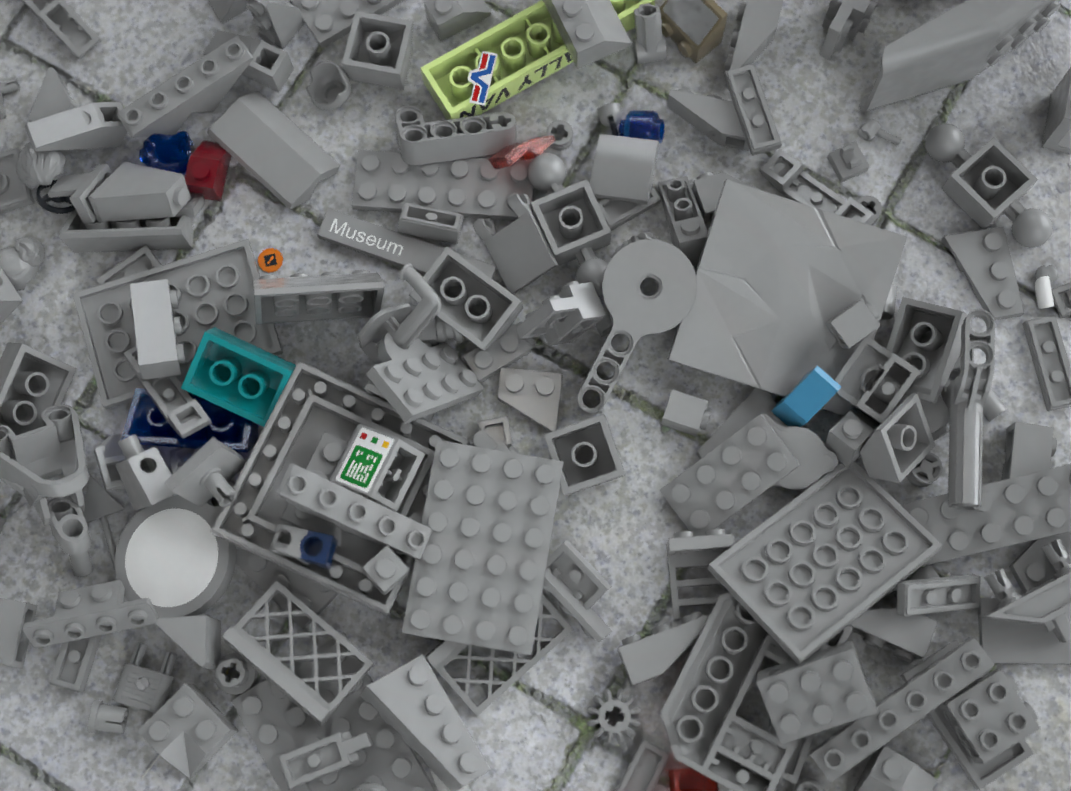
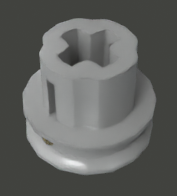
[214,652,258,695]

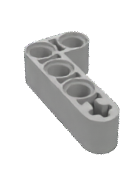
[395,106,516,165]

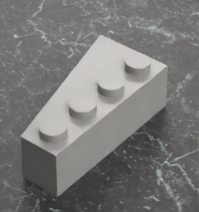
[360,654,490,791]

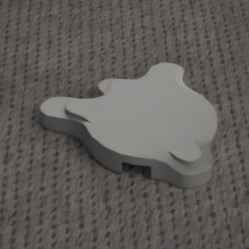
[762,414,838,489]

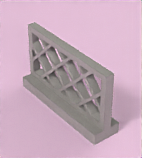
[222,581,374,727]
[426,593,574,716]

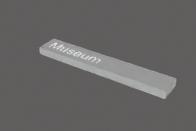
[317,208,497,279]

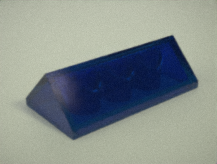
[121,388,258,453]

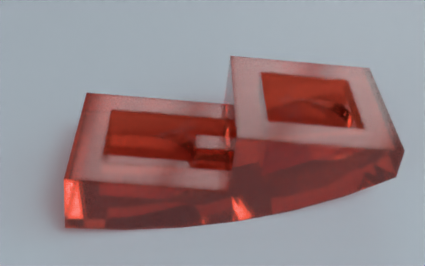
[489,135,556,169]

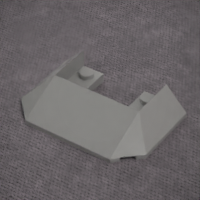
[660,592,853,791]

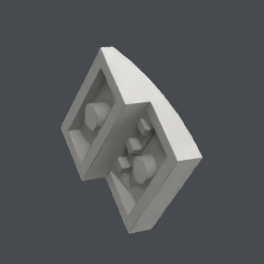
[590,134,660,204]

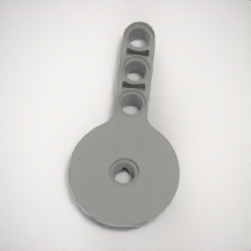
[577,239,697,413]

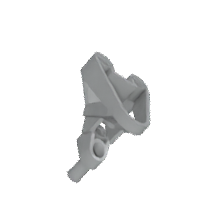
[0,404,94,577]

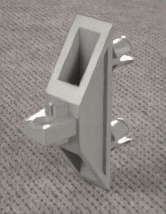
[978,538,1071,643]

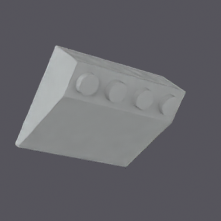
[253,270,385,325]

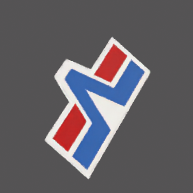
[468,51,498,106]

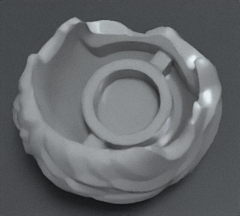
[16,142,66,189]

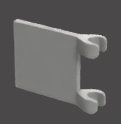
[473,194,558,294]

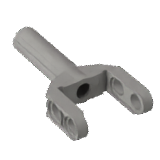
[941,309,995,511]

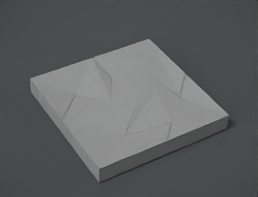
[667,179,907,416]
[211,361,470,616]

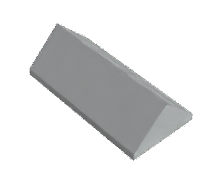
[59,209,194,253]

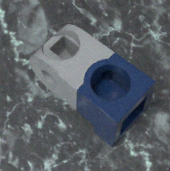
[270,525,338,569]

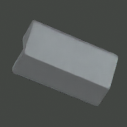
[207,91,340,209]

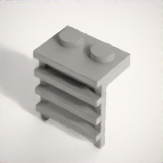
[666,529,735,620]

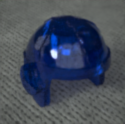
[139,131,194,176]

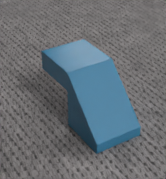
[771,365,841,427]

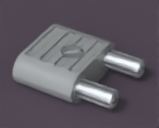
[113,643,177,713]

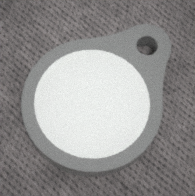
[115,480,236,618]

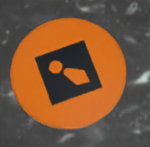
[258,248,283,272]

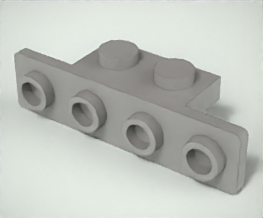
[543,540,612,642]
[23,580,159,648]

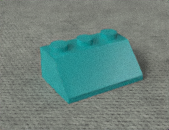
[181,327,296,427]

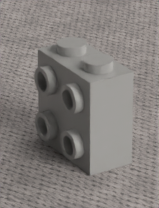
[939,669,1040,764]

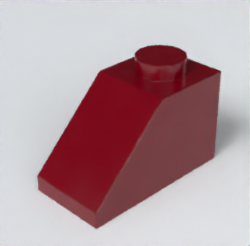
[185,140,231,201]

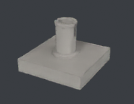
[165,437,246,507]

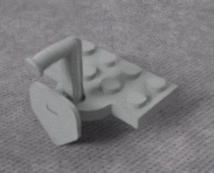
[358,263,485,424]

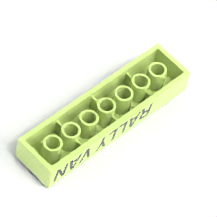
[420,0,655,120]

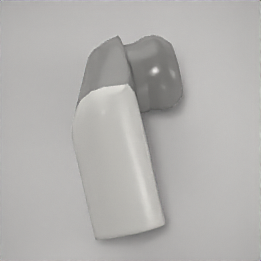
[1034,265,1058,309]

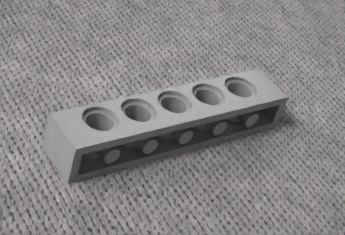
[809,637,995,783]

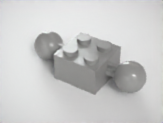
[925,123,1053,248]
[528,153,612,297]

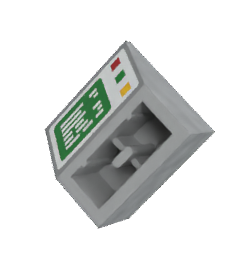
[329,424,425,512]

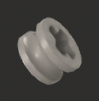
[546,120,573,151]

